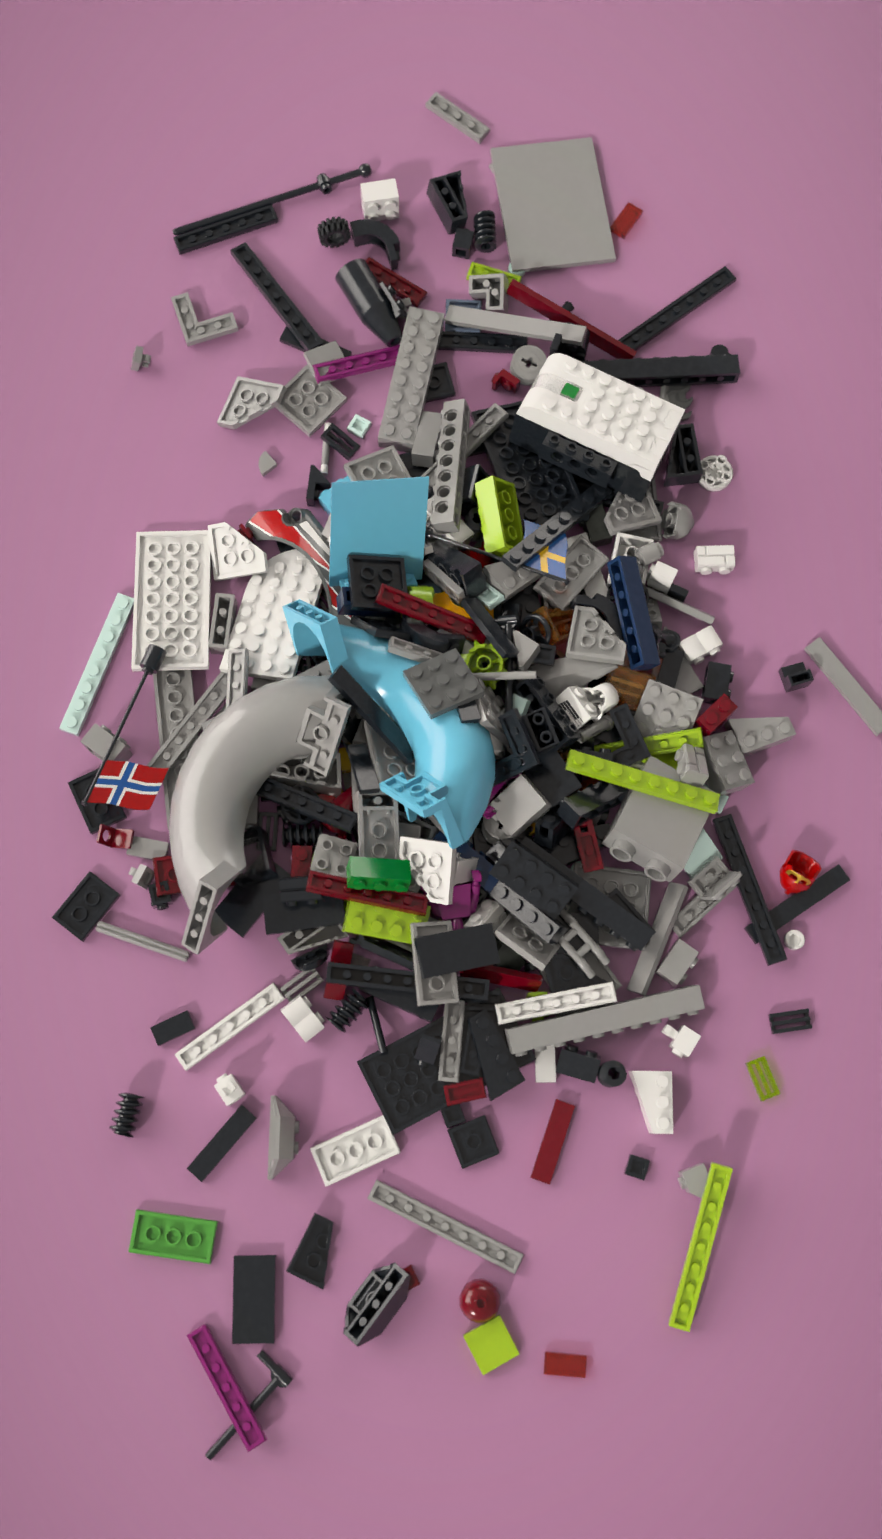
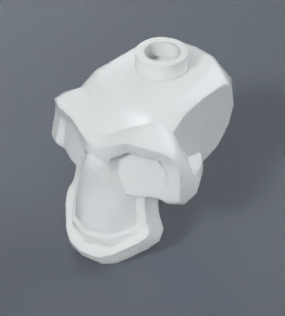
[581,683,619,722]

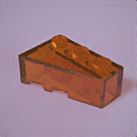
[530,606,574,646]

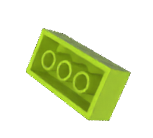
[475,475,524,557]
[342,900,431,945]

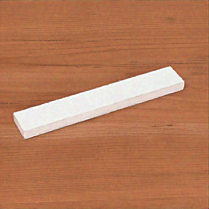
[495,981,617,1025]
[175,983,285,1071]

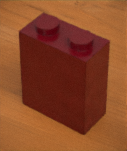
[692,693,738,737]

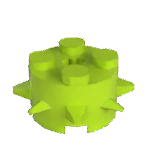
[461,640,508,690]

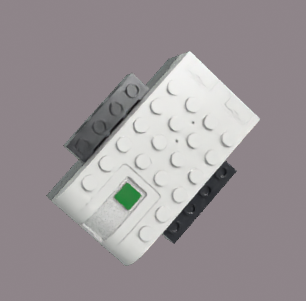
[509,353,685,503]

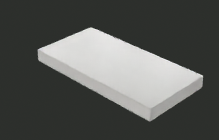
[310,1115,401,1187]

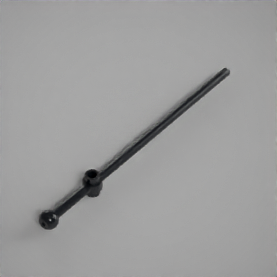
[173,163,372,236]

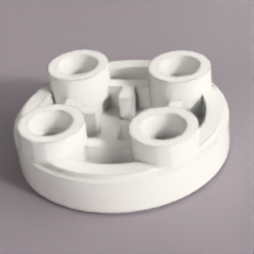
[699,455,733,491]

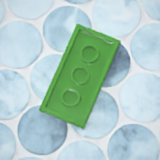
[128,1209,218,1264]

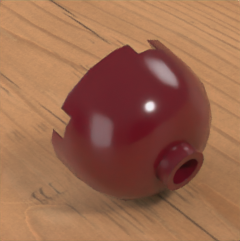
[459,1279,501,1323]

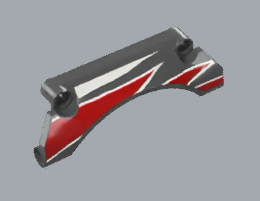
[245,508,364,628]

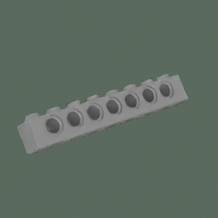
[430,399,470,535]

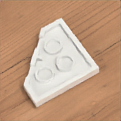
[208,522,268,581]
[399,836,456,905]

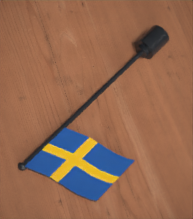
[425,519,570,585]

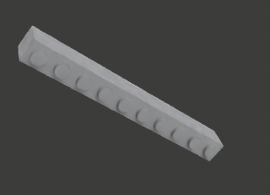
[504,984,705,1056]

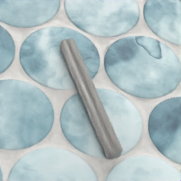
[96,921,190,962]

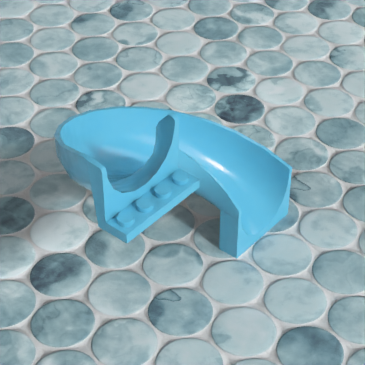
[282,599,495,849]

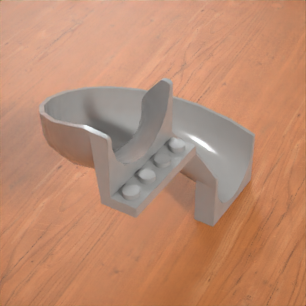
[169,676,352,955]

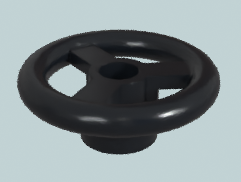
[520,614,551,645]

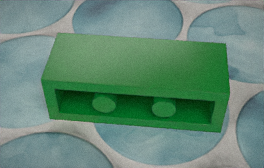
[346,856,412,892]

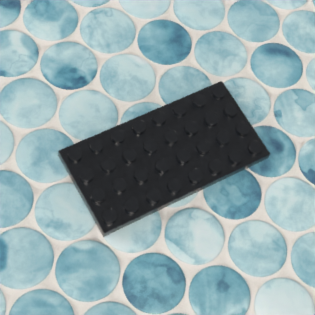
[471,401,590,536]
[357,987,536,1135]

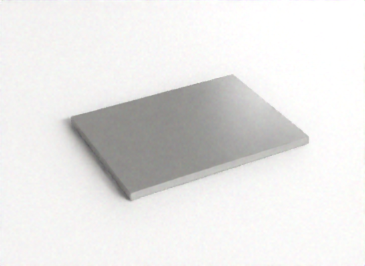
[490,137,616,272]

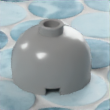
[660,502,694,540]

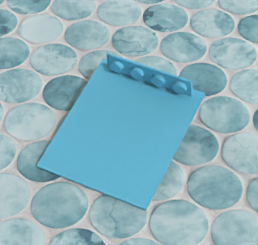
[329,476,429,588]

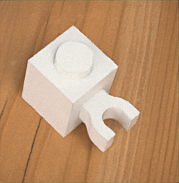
[661,1024,701,1058]
[214,1073,246,1106]

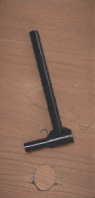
[493,614,520,713]
[205,1350,293,1461]

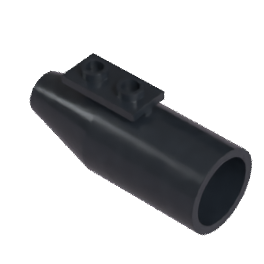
[335,259,407,347]

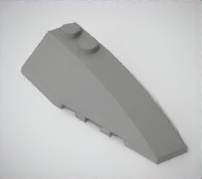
[515,657,618,698]

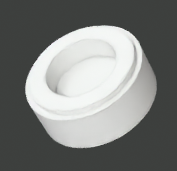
[784,930,805,950]

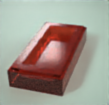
[610,202,643,239]
[543,1351,587,1378]

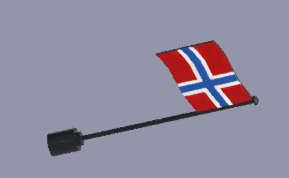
[81,644,169,810]

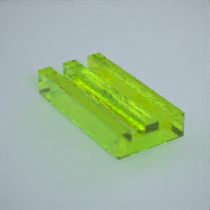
[745,1056,780,1101]

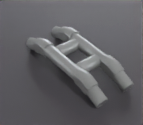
[558,908,610,979]

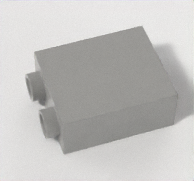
[601,756,716,882]

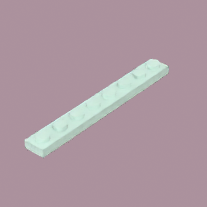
[59,593,134,737]

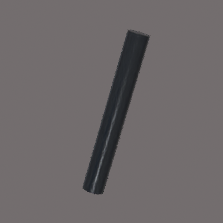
[366,996,388,1055]

